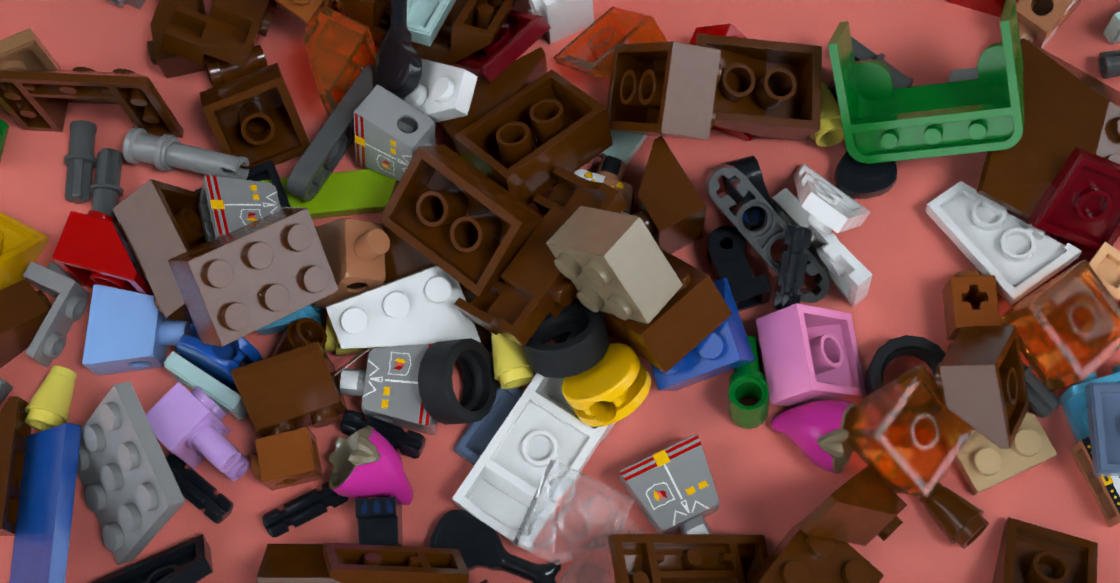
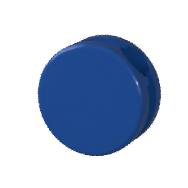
[176,321,263,392]

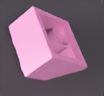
[756,303,867,407]

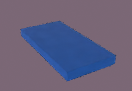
[9,423,82,583]

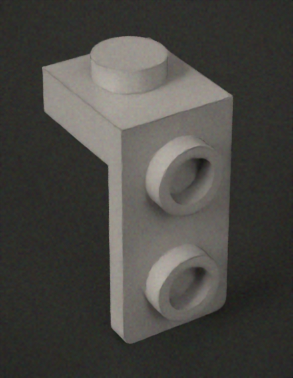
[23,261,89,367]

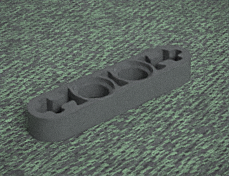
[287,64,374,202]
[705,164,830,303]

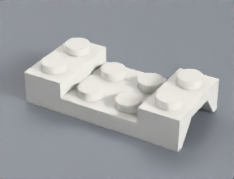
[452,373,615,554]

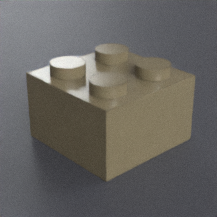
[546,206,683,324]

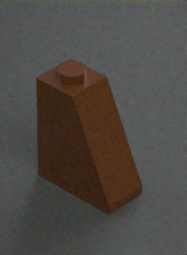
[0,279,52,368]

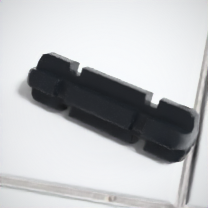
[773,225,812,310]
[340,410,426,459]
[166,454,234,524]
[262,482,349,537]

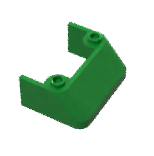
[828,0,1024,164]

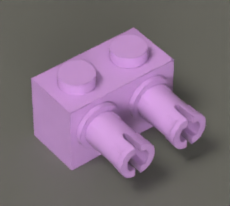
[146,381,251,481]

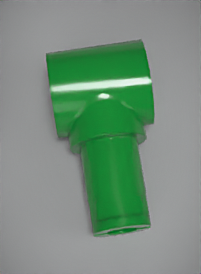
[728,336,769,429]

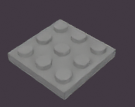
[77,381,185,565]

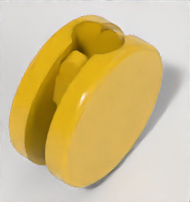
[562,343,651,427]

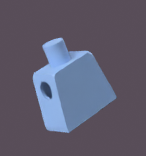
[82,285,192,375]

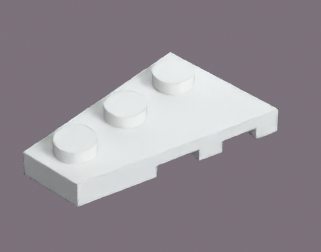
[401,59,478,123]
[793,163,871,234]
[925,181,1082,306]
[772,188,873,307]
[326,265,481,349]

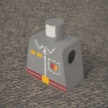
[353,85,435,181]
[198,175,302,243]
[340,343,437,435]
[620,434,720,534]

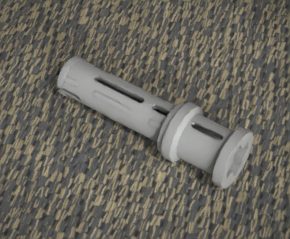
[123,127,250,180]

